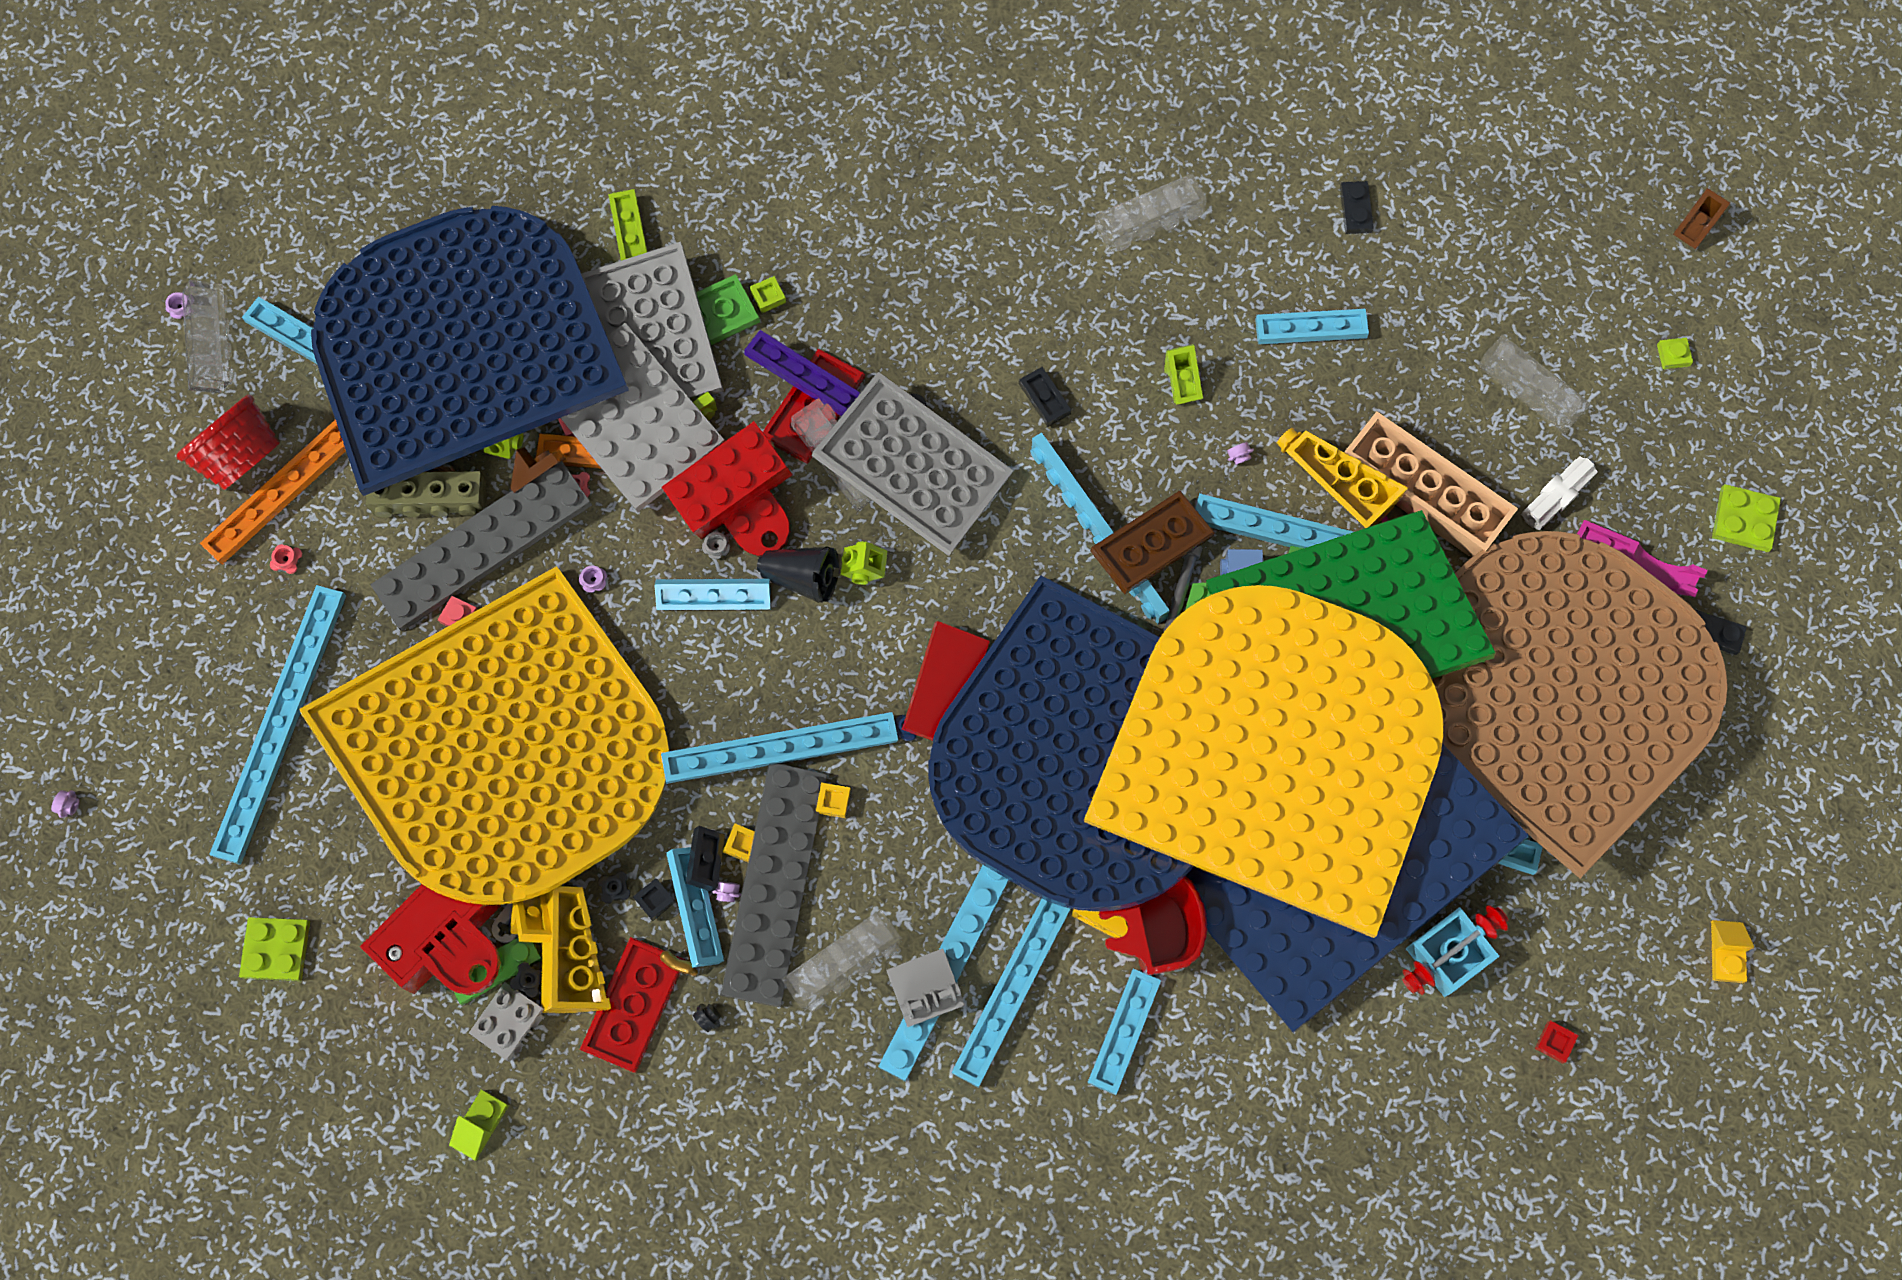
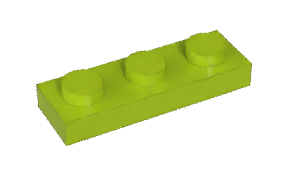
[608,189,647,261]

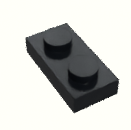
[1340,181,1374,234]
[1019,367,1071,427]
[1694,609,1747,655]
[686,826,725,892]

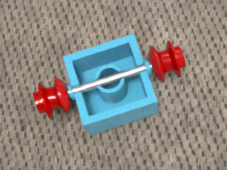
[1402,905,1509,997]

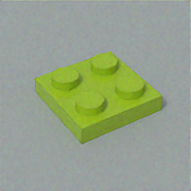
[1712,484,1781,552]
[239,917,310,981]

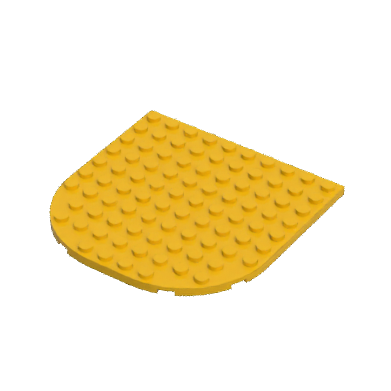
[299,566,669,905]
[1084,585,1443,938]

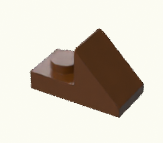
[1673,188,1730,249]
[511,447,566,493]

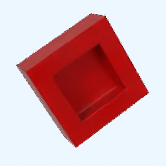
[1535,1020,1578,1064]

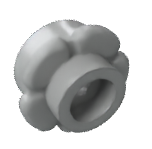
[702,532,730,559]

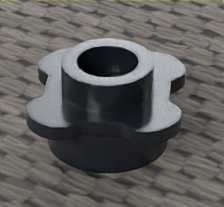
[598,871,631,904]
[510,962,542,998]

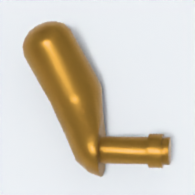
[660,950,698,976]

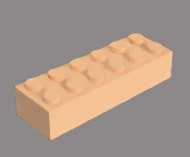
[1344,411,1518,558]

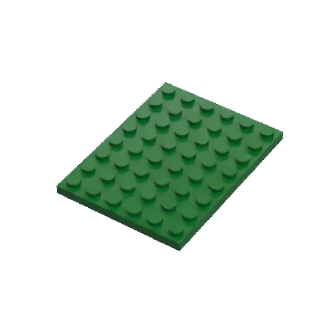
[1206,510,1495,679]

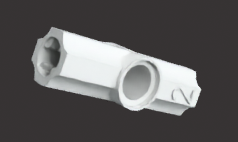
[1521,456,1597,530]

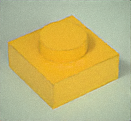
[816,783,851,818]
[723,824,755,863]

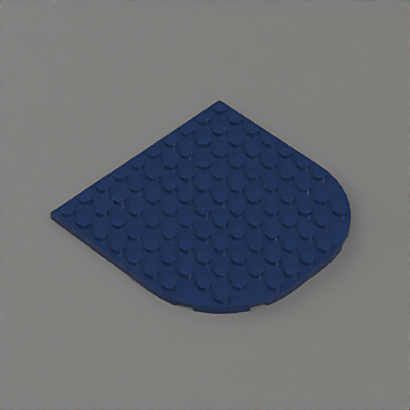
[311,206,629,496]
[928,575,1194,911]
[1186,743,1529,1034]

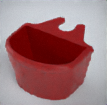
[176,395,280,490]
[1099,876,1207,975]

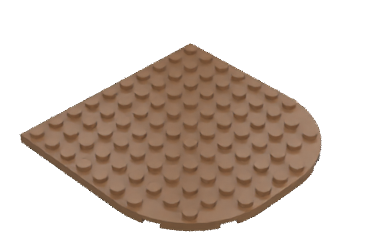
[1432,531,1727,879]

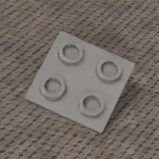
[886,948,965,1028]
[469,982,545,1062]

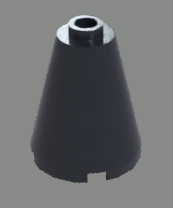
[757,546,839,603]

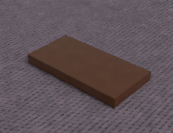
[1090,491,1215,595]

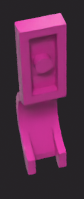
[1577,520,1708,597]

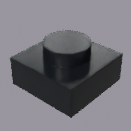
[633,878,676,921]

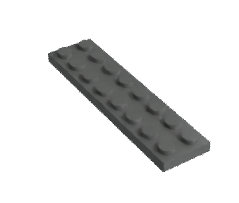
[370,462,592,631]
[720,763,827,1008]

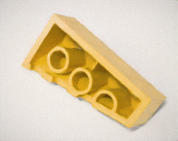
[1286,431,1408,528]
[541,886,611,1013]

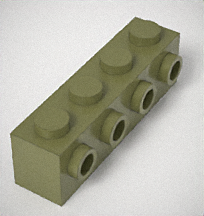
[366,471,486,518]

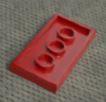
[763,348,865,464]
[902,621,990,741]
[579,937,686,1073]

